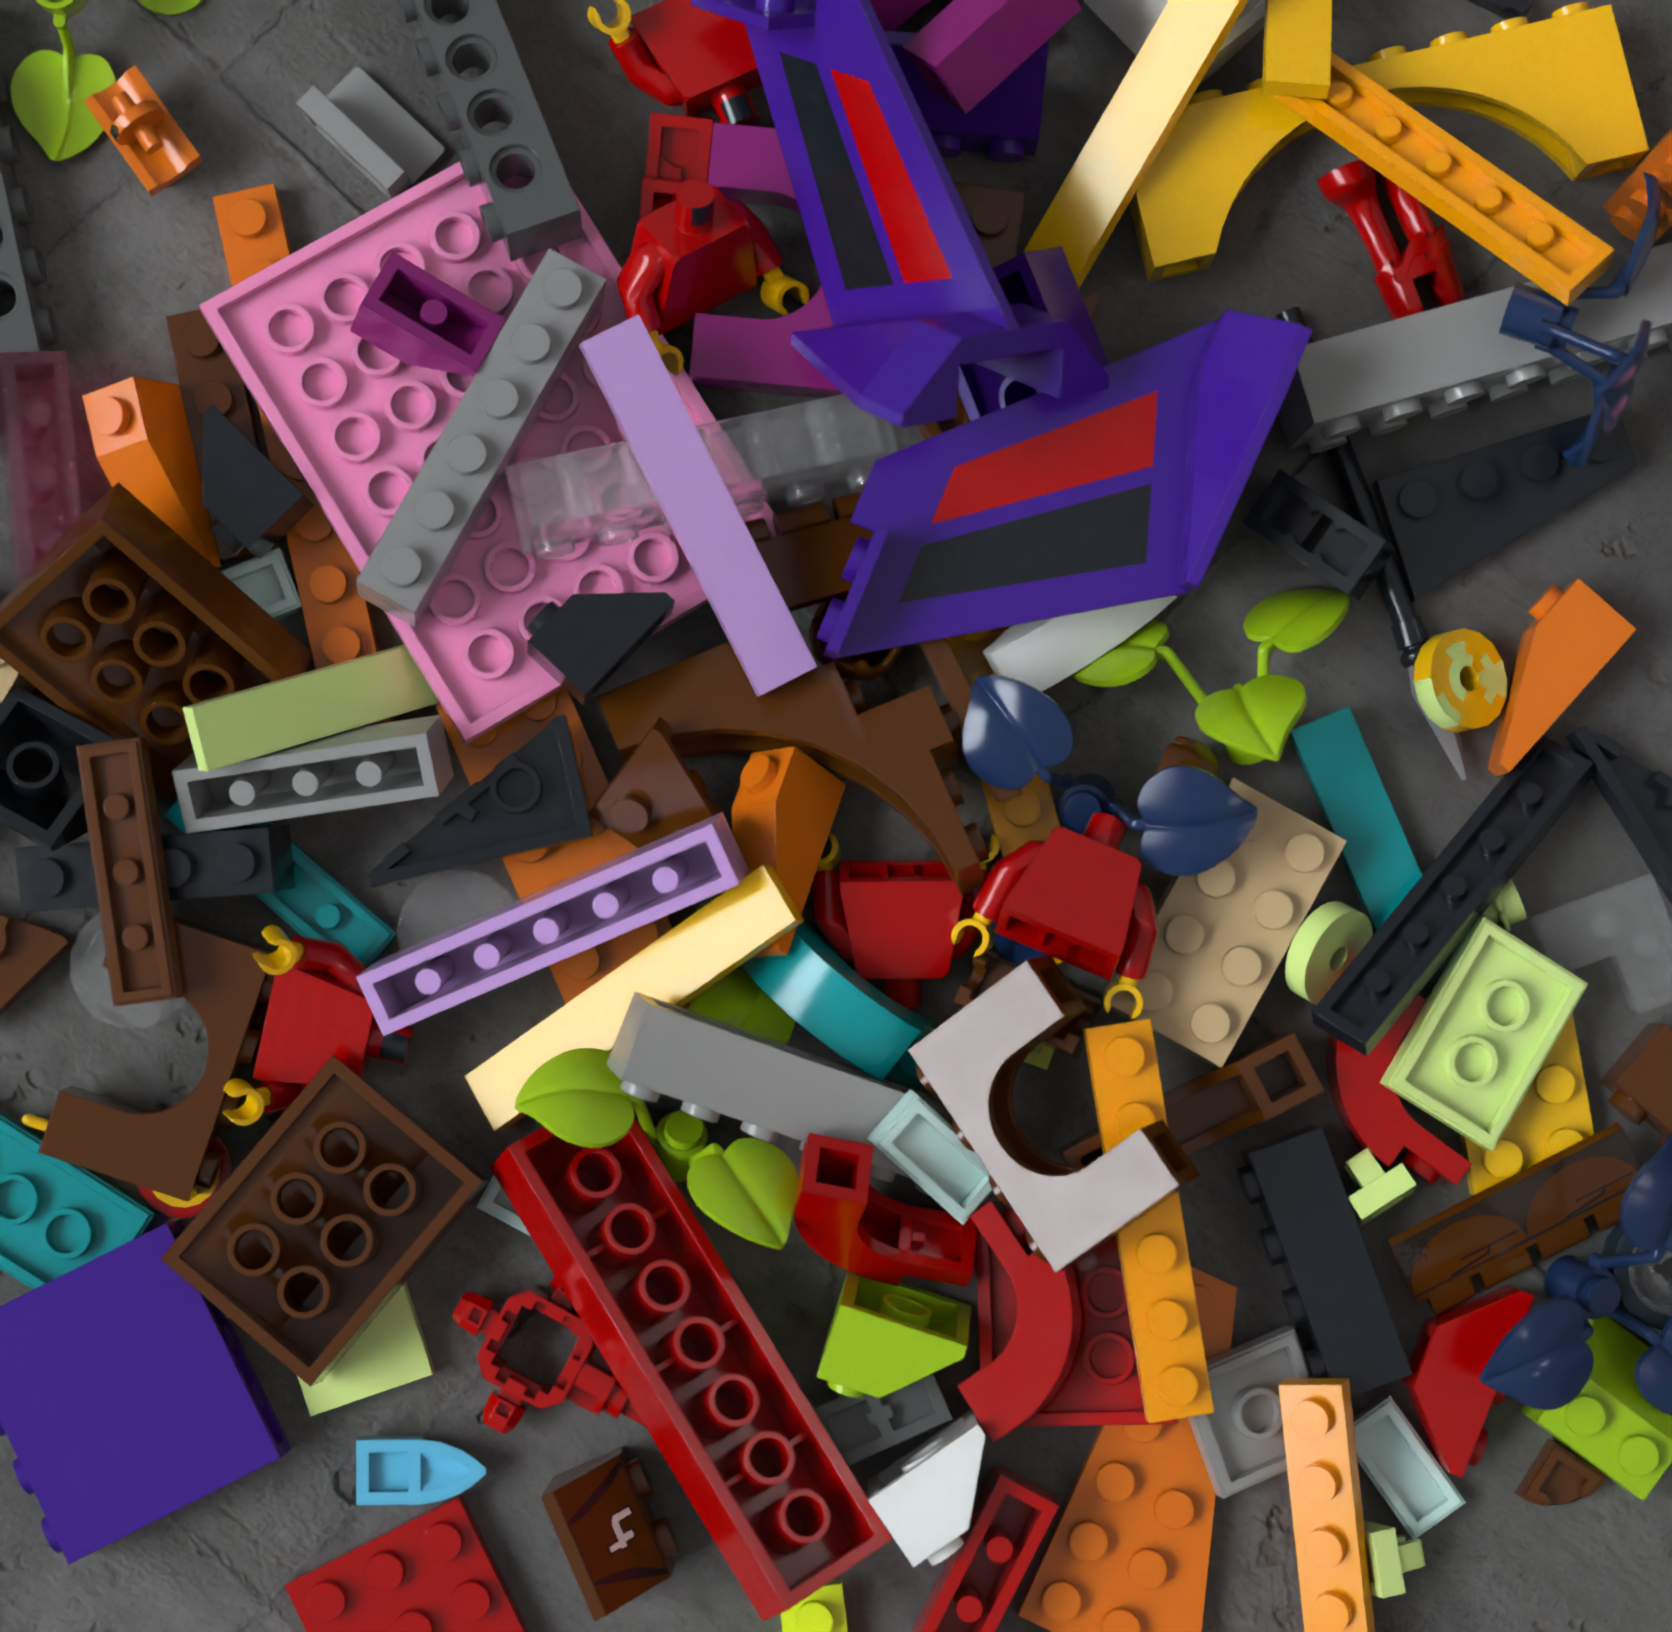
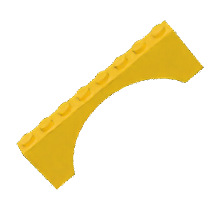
[1129,2,1649,283]

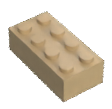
[1102,778,1347,1068]

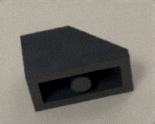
[202,404,315,559]
[527,592,675,706]

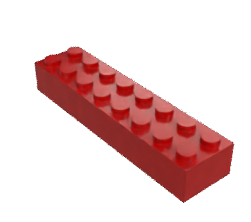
[490,1117,893,1621]

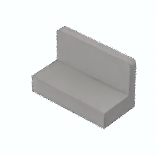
[296,67,446,199]

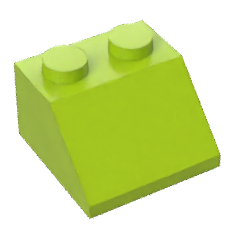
[816,1271,972,1398]
[1520,1316,1672,1501]

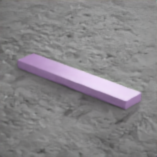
[579,314,817,697]

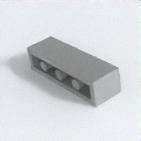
[172,714,454,834]

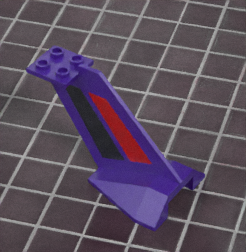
[691,0,1110,428]
[816,310,1313,661]

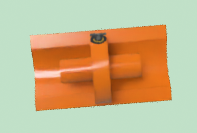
[84,65,204,197]

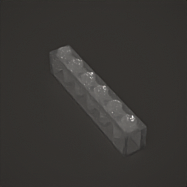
[504,394,898,560]

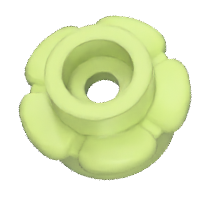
[1481,878,1527,932]

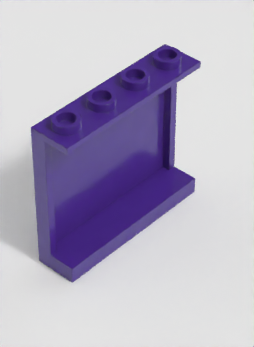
[0,1219,292,1565]

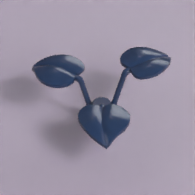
[1499,172,1661,469]
[962,675,1258,963]
[1479,1133,1672,1415]

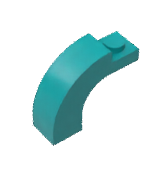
[742,921,939,1090]

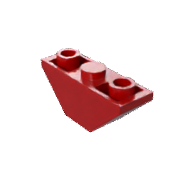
[1402,1285,1534,1478]

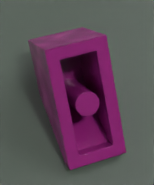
[350,251,506,376]

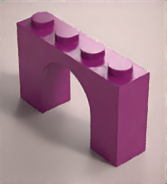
[870,0,1082,114]
[689,123,843,400]

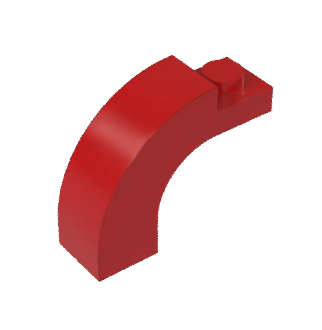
[1326,995,1472,1186]
[794,1133,977,1287]
[957,1201,1082,1443]

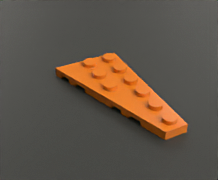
[1016,1265,1237,1632]

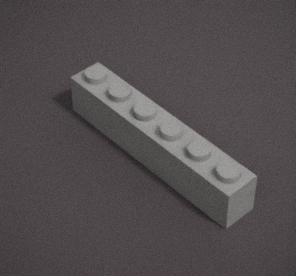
[356,248,606,628]
[606,991,953,1196]

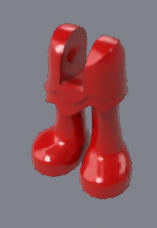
[1317,159,1464,320]

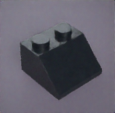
[0,685,116,852]

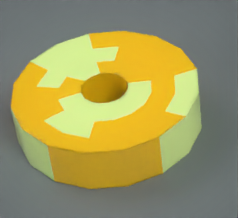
[1413,628,1507,733]

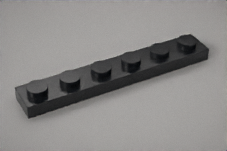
[1311,735,1594,1057]

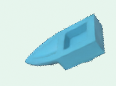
[356,1436,486,1506]

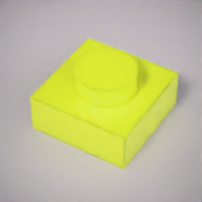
[780,1579,848,1632]

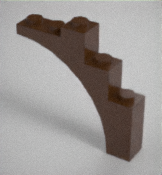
[597,642,990,895]

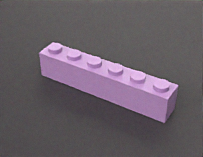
[356,812,749,1036]

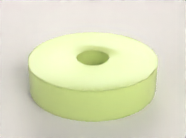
[1285,901,1373,1005]

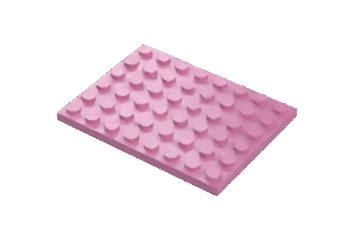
[199,161,777,745]

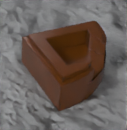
[1514,1439,1608,1506]

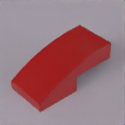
[639,111,715,221]

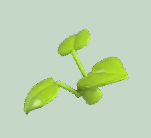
[10,0,204,162]
[1070,588,1351,765]
[515,968,798,1250]

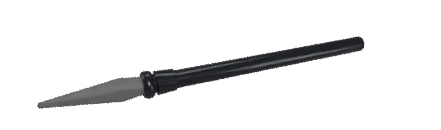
[1276,307,1468,781]

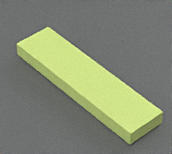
[182,645,438,772]

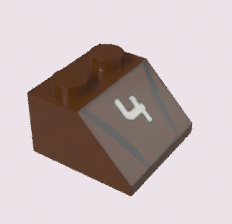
[541,1446,680,1621]

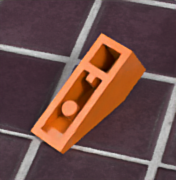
[82,376,221,568]
[1487,578,1637,777]
[731,746,846,958]

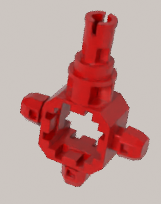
[452,1276,645,1434]

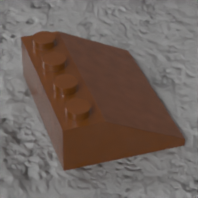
[0,482,312,800]
[160,1055,490,1387]

